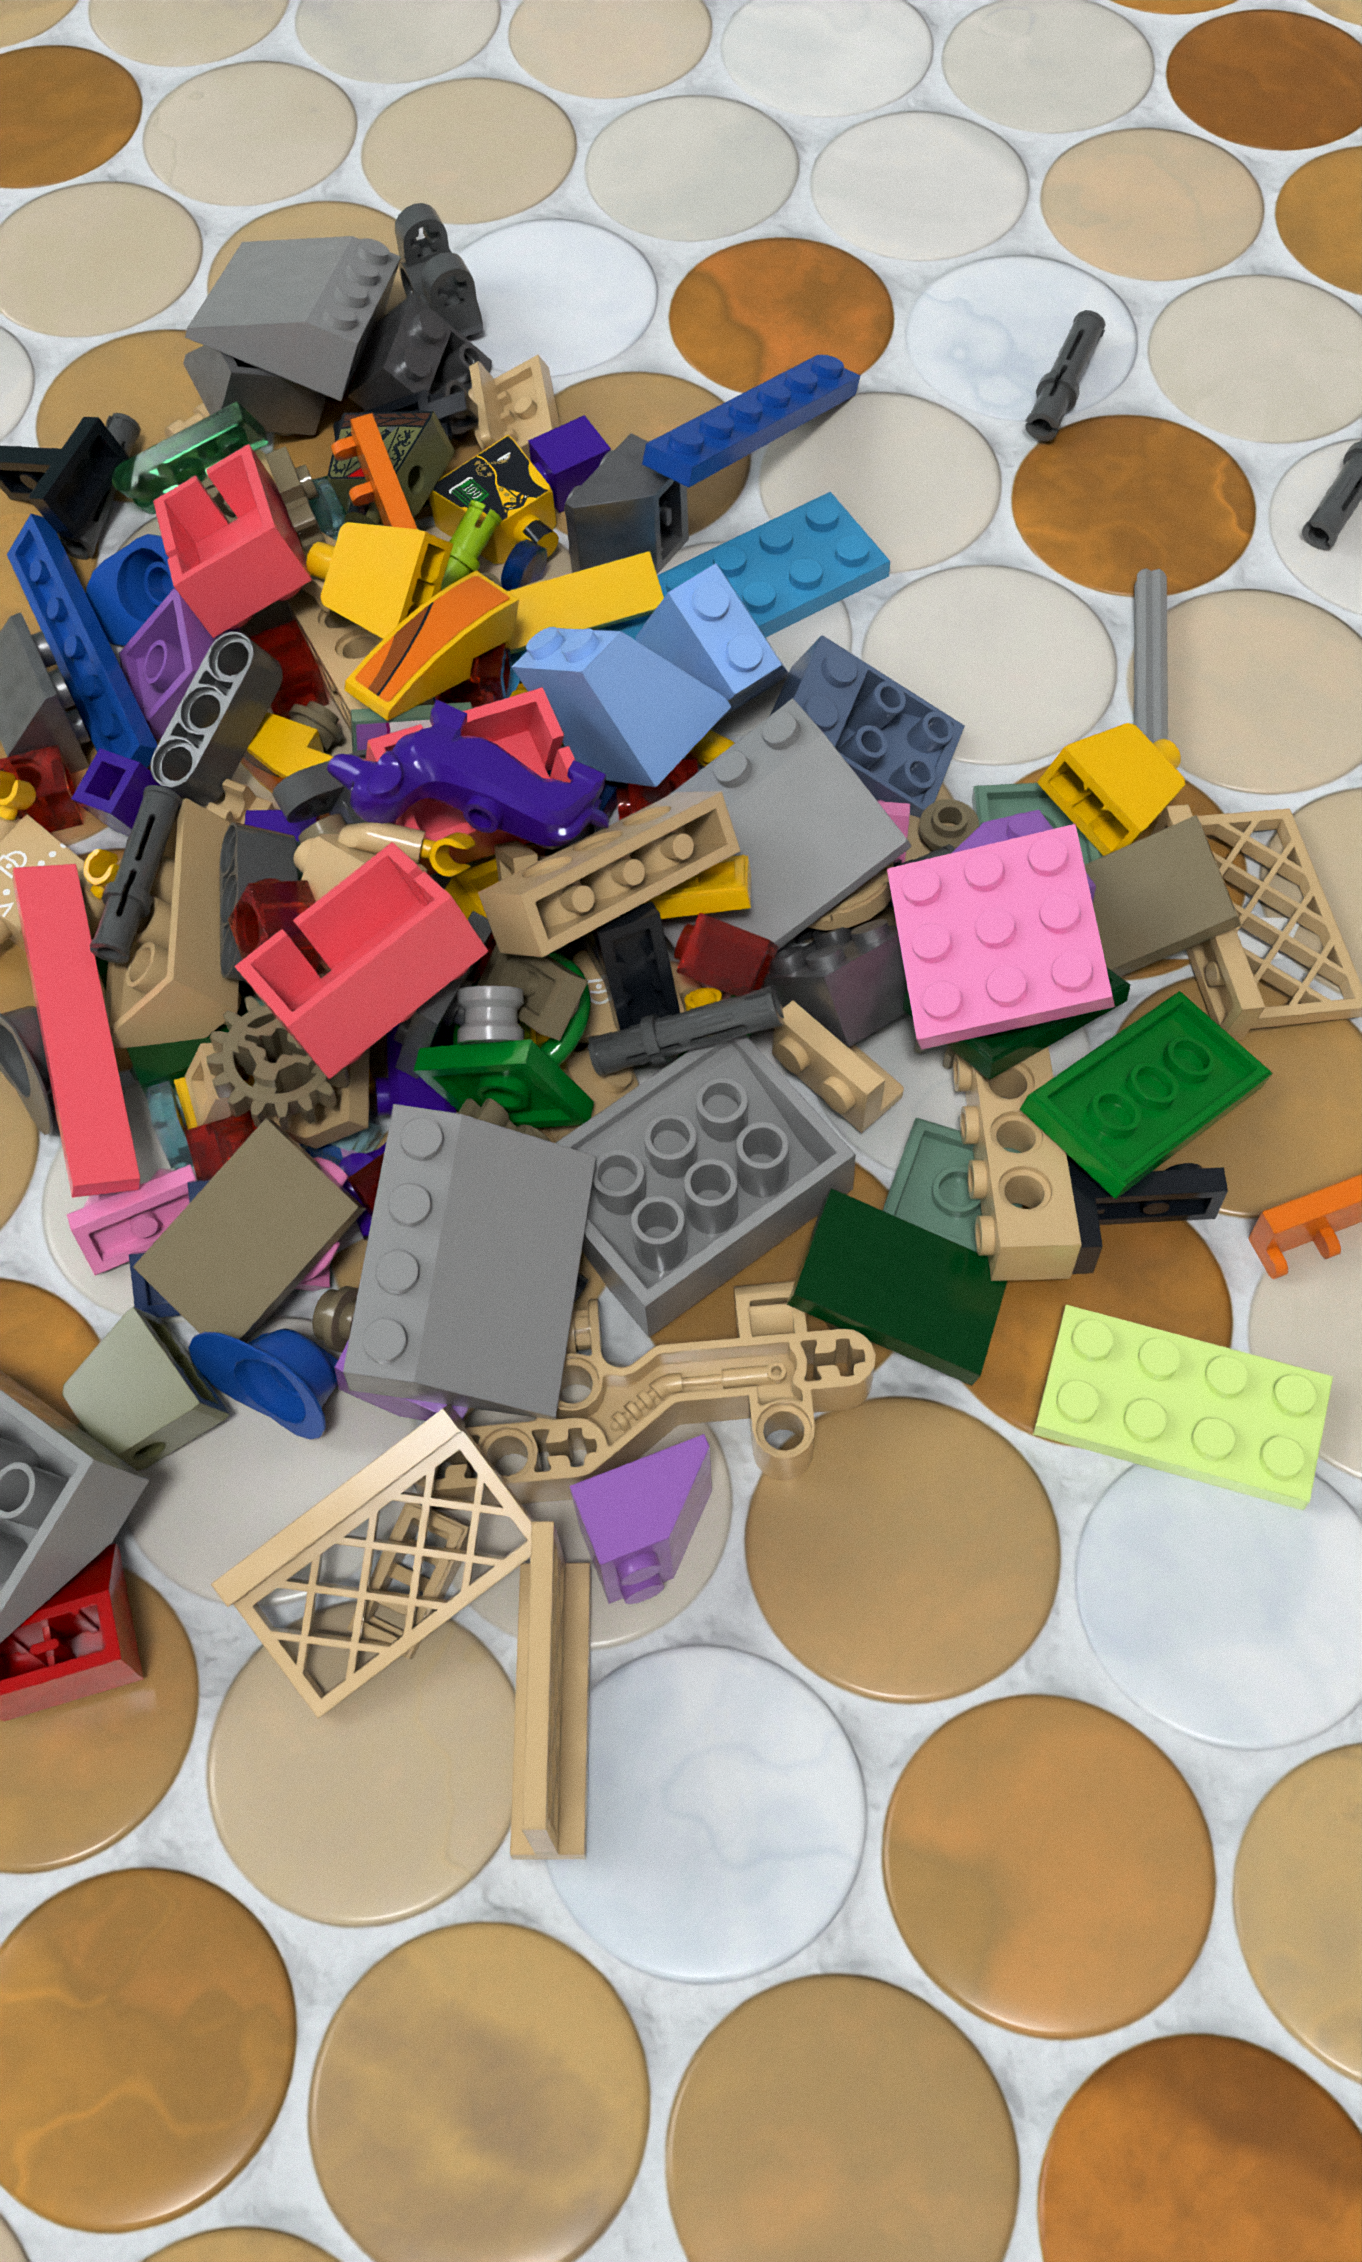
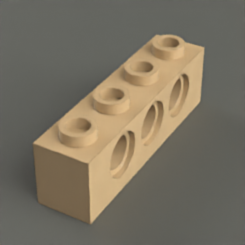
[287,591,435,732]
[478,791,741,957]
[953,1047,1082,1281]

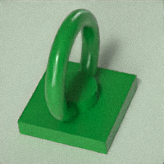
[413,952,594,1128]

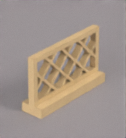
[1151,804,1362,1041]
[211,1403,534,1719]
[510,1521,592,1860]

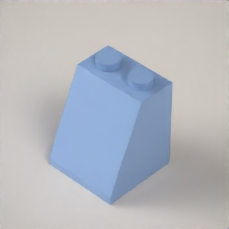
[635,563,789,718]
[512,627,731,787]

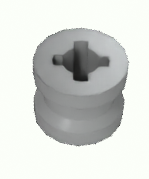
[457,986,524,1045]

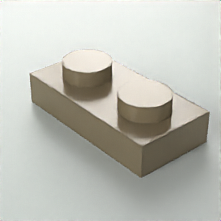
[477,943,588,1041]

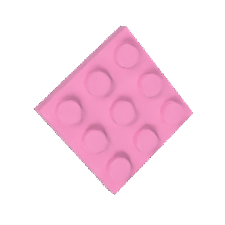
[887,824,1115,1050]

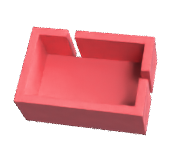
[153,444,312,638]
[366,687,576,875]
[234,842,489,1079]

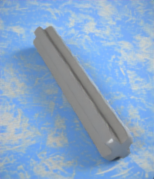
[1134,568,1168,743]

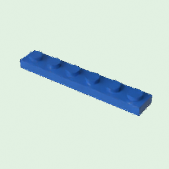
[642,355,861,488]
[7,514,157,768]

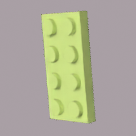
[1033,1304,1333,1510]

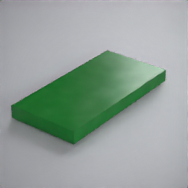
[1020,991,1273,1199]

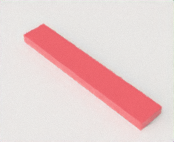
[12,864,140,1198]

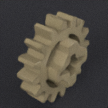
[206,996,350,1130]

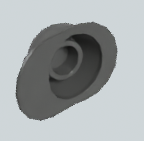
[0,1006,53,1135]

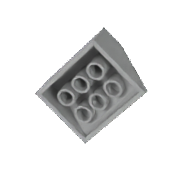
[185,236,401,401]
[661,698,912,993]
[556,1035,856,1338]
[343,1104,596,1420]
[0,1370,150,1643]

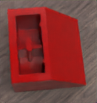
[0,1543,144,1722]

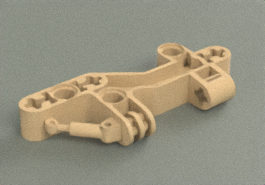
[414,1281,876,1511]

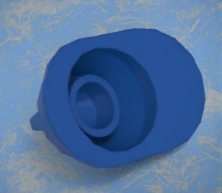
[86,534,175,646]
[188,1328,338,1440]

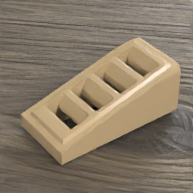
[347,1502,470,1659]

